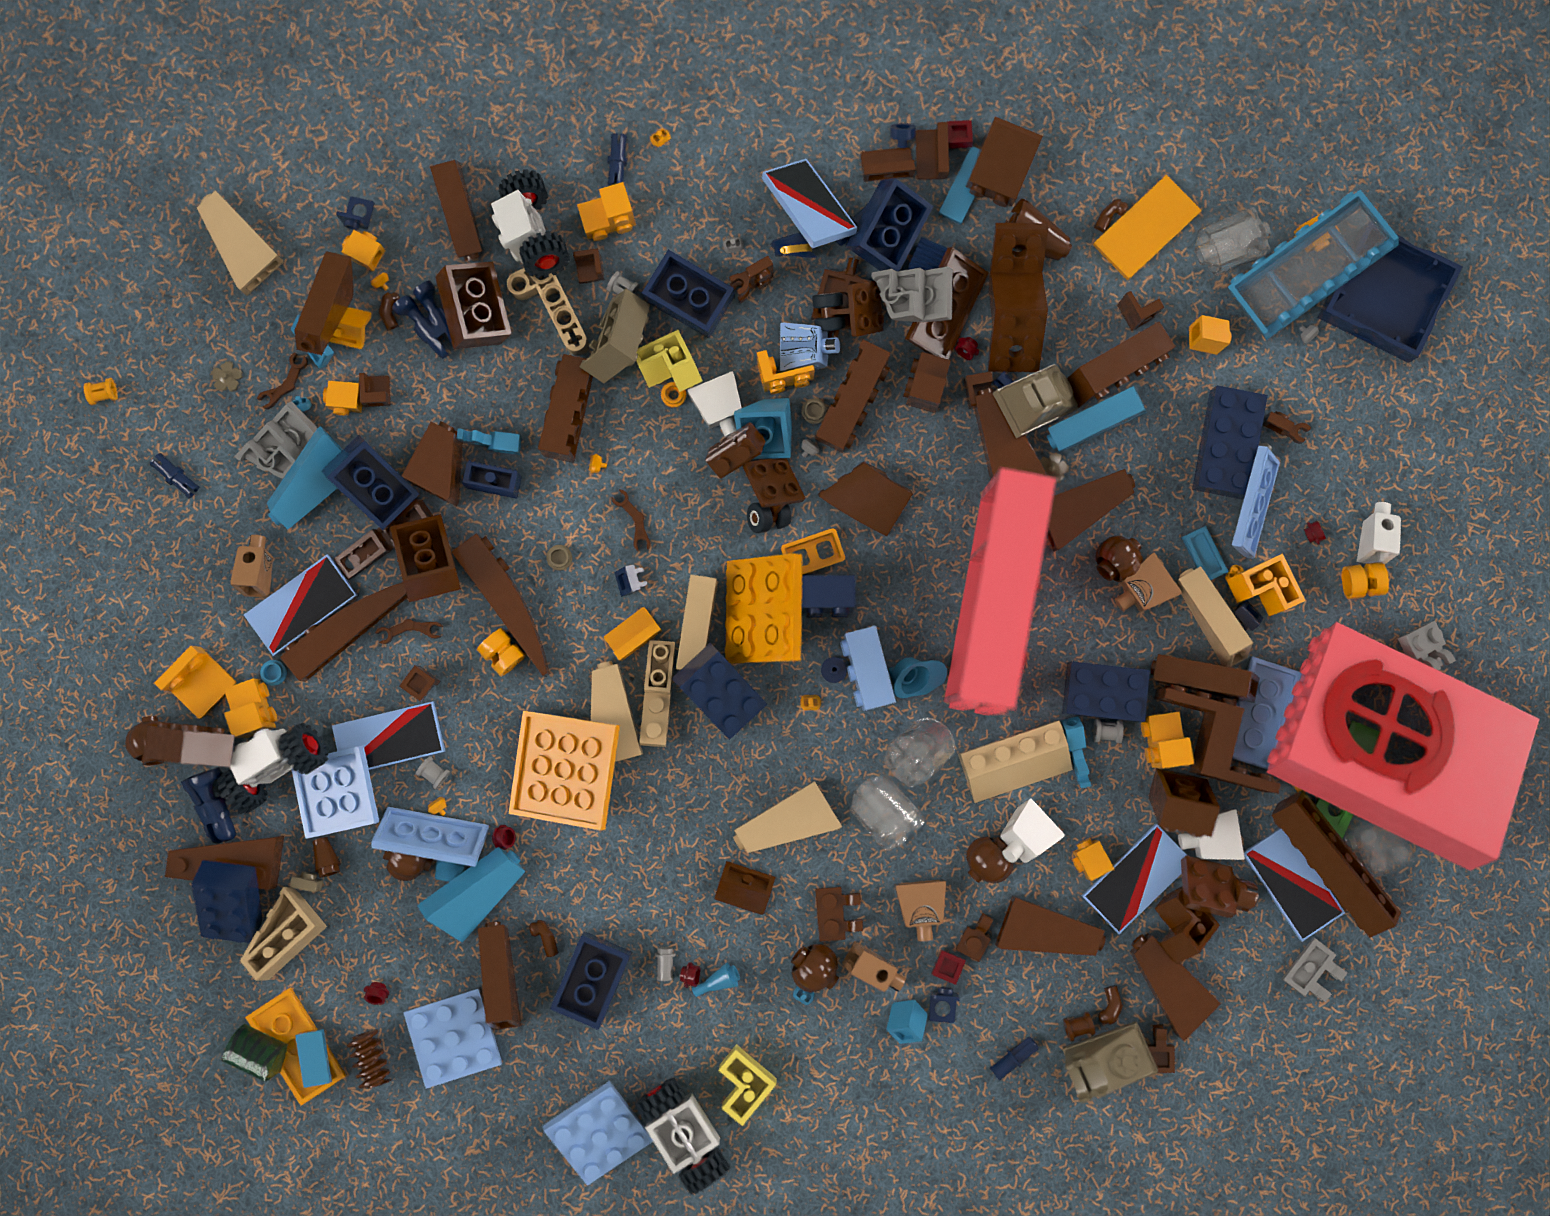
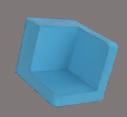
[886,1000,927,1044]

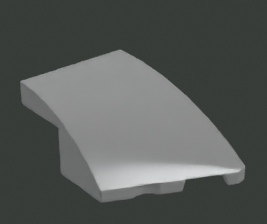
[871,267,953,322]
[234,401,317,479]

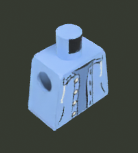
[780,323,840,372]

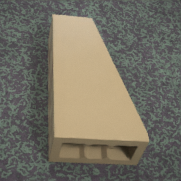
[197,191,284,296]
[1177,566,1253,667]
[676,574,718,670]
[591,661,643,762]
[733,781,842,853]

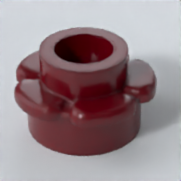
[955,337,979,360]
[1304,521,1326,545]
[492,825,516,850]
[680,962,701,988]
[364,982,390,1005]

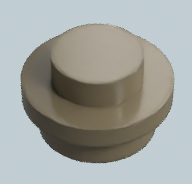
[801,398,827,424]
[546,545,572,571]

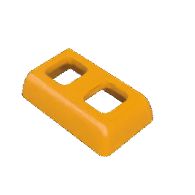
[781,528,845,575]

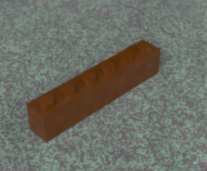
[1271,790,1401,938]

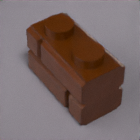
[705,422,766,479]

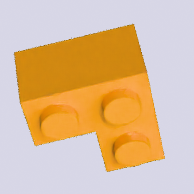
[577,182,636,241]
[1226,554,1306,616]
[224,678,278,738]
[1141,712,1194,768]

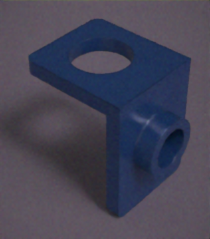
[336,196,374,230]
[929,987,960,1023]

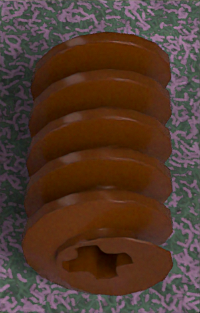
[346,1029,392,1089]

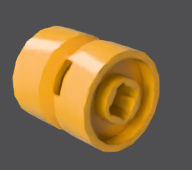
[1341,562,1389,599]
[477,628,526,677]

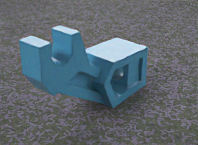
[457,428,522,455]
[1061,716,1091,788]

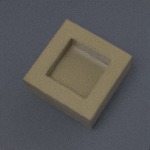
[289,871,324,892]

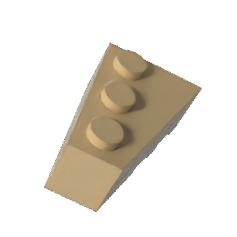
[240,887,327,981]

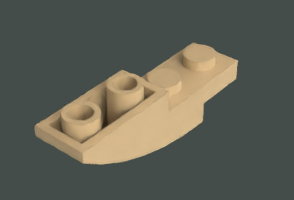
[640,640,675,747]

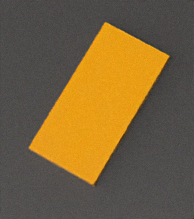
[1093,175,1202,281]
[245,987,347,1106]

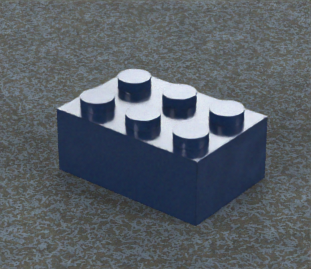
[845,178,933,272]
[642,249,735,339]
[322,435,419,530]
[802,575,855,618]
[672,643,767,740]
[1062,661,1150,722]
[191,860,263,943]
[550,932,632,1030]

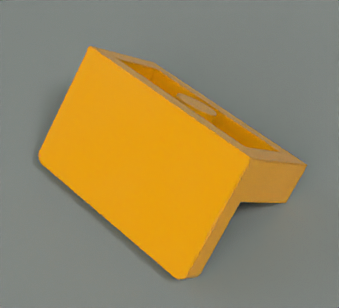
[329,307,371,349]
[604,607,662,662]

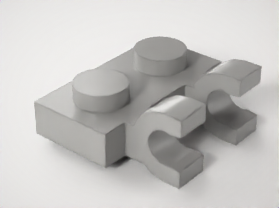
[1398,621,1456,670]
[1281,938,1348,1002]

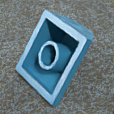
[734,398,792,459]

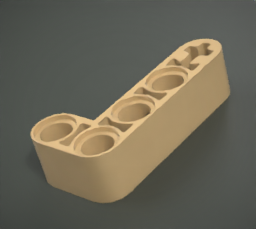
[507,268,589,356]

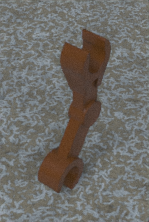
[257,352,308,409]
[611,489,651,551]
[375,619,443,644]

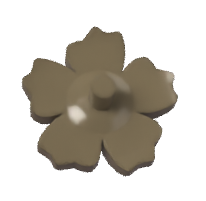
[211,361,243,392]
[1039,452,1069,484]

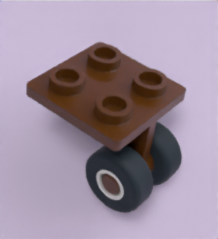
[812,281,884,337]
[742,458,805,533]

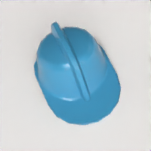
[888,657,947,699]

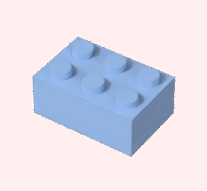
[840,626,896,711]

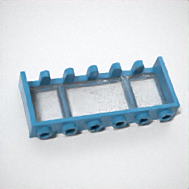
[1228,190,1399,340]

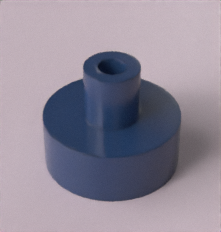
[890,123,916,148]
[821,657,847,683]

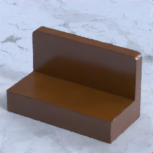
[915,122,949,180]
[861,147,915,182]
[1117,291,1164,331]
[715,861,776,915]

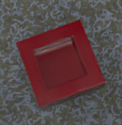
[946,120,973,149]
[931,949,966,985]

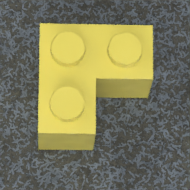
[636,330,702,392]
[719,1044,777,1126]

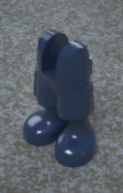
[392,280,452,359]
[181,767,236,843]

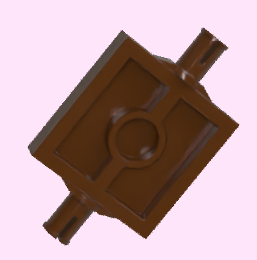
[811,257,869,338]

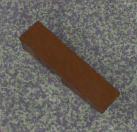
[334,499,433,580]

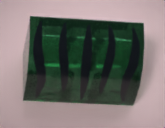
[221,1024,288,1082]

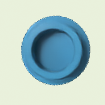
[260,660,287,686]

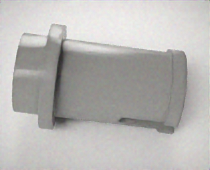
[655,947,676,981]

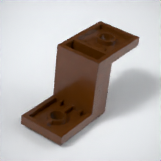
[988,223,1048,372]
[1154,685,1281,794]

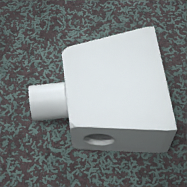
[688,371,741,438]
[1357,502,1401,565]
[1001,799,1065,863]
[1178,809,1245,860]

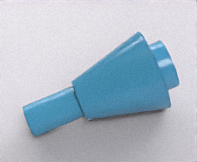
[692,963,740,997]

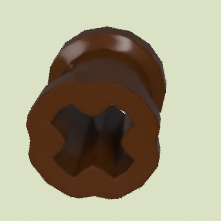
[1063,1011,1096,1042]

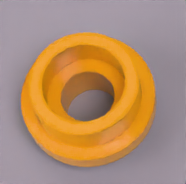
[661,382,687,408]

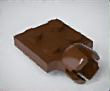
[1181,855,1259,918]

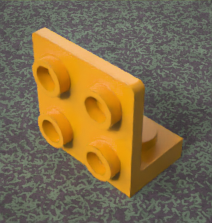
[757,350,815,394]
[154,645,236,719]

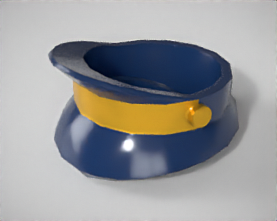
[771,232,817,258]

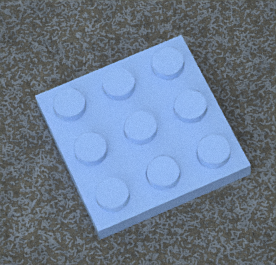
[292,746,379,839]
[403,988,502,1089]
[543,1081,653,1186]

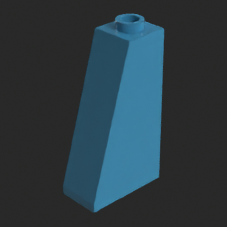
[1047,386,1147,452]
[267,426,343,529]
[417,847,525,943]

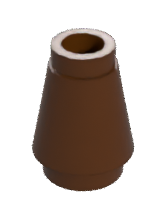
[312,837,341,878]

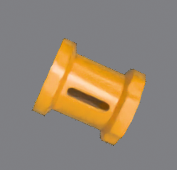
[83,378,118,405]

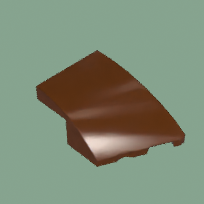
[818,461,913,537]

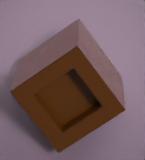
[573,248,604,284]
[964,371,993,409]
[359,373,391,407]
[399,665,441,702]

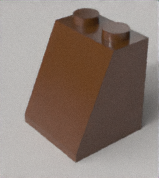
[965,117,1043,207]
[401,421,463,507]

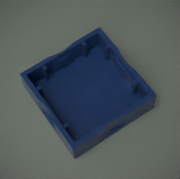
[1317,221,1463,363]

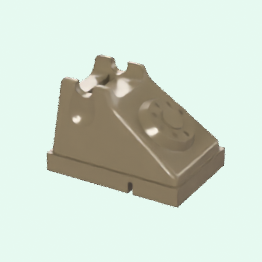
[993,364,1079,439]
[1062,1021,1158,1103]

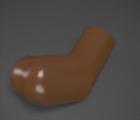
[1094,199,1128,233]
[379,292,400,331]
[529,920,558,957]
[1098,985,1123,1025]

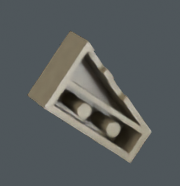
[580,288,650,383]

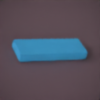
[938,146,980,225]

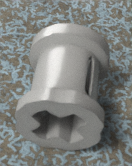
[606,271,640,295]
[1093,719,1124,743]
[415,756,451,790]

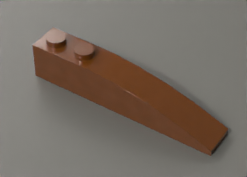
[451,533,550,677]
[280,582,408,682]

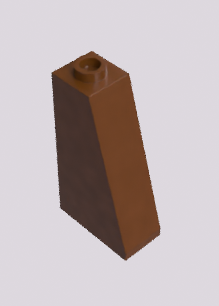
[430,160,484,262]
[294,251,354,355]
[974,388,1046,480]
[1046,469,1135,552]
[1151,654,1260,703]
[995,896,1106,956]
[478,922,522,1030]
[1130,933,1221,1042]

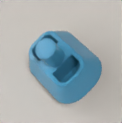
[292,396,312,412]
[793,986,815,1005]

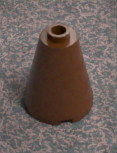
[1005,198,1072,261]

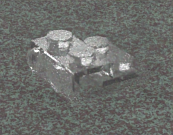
[1345,821,1416,878]

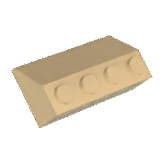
[958,721,1073,803]

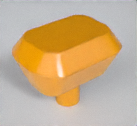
[650,128,671,147]
[371,272,389,291]
[589,454,607,474]
[1225,565,1245,579]
[800,695,821,711]
[428,797,446,816]

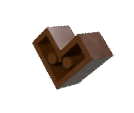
[903,352,951,413]
[1154,886,1220,964]

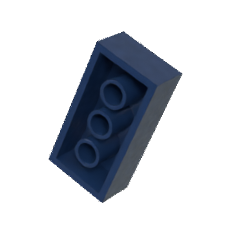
[1192,385,1268,500]

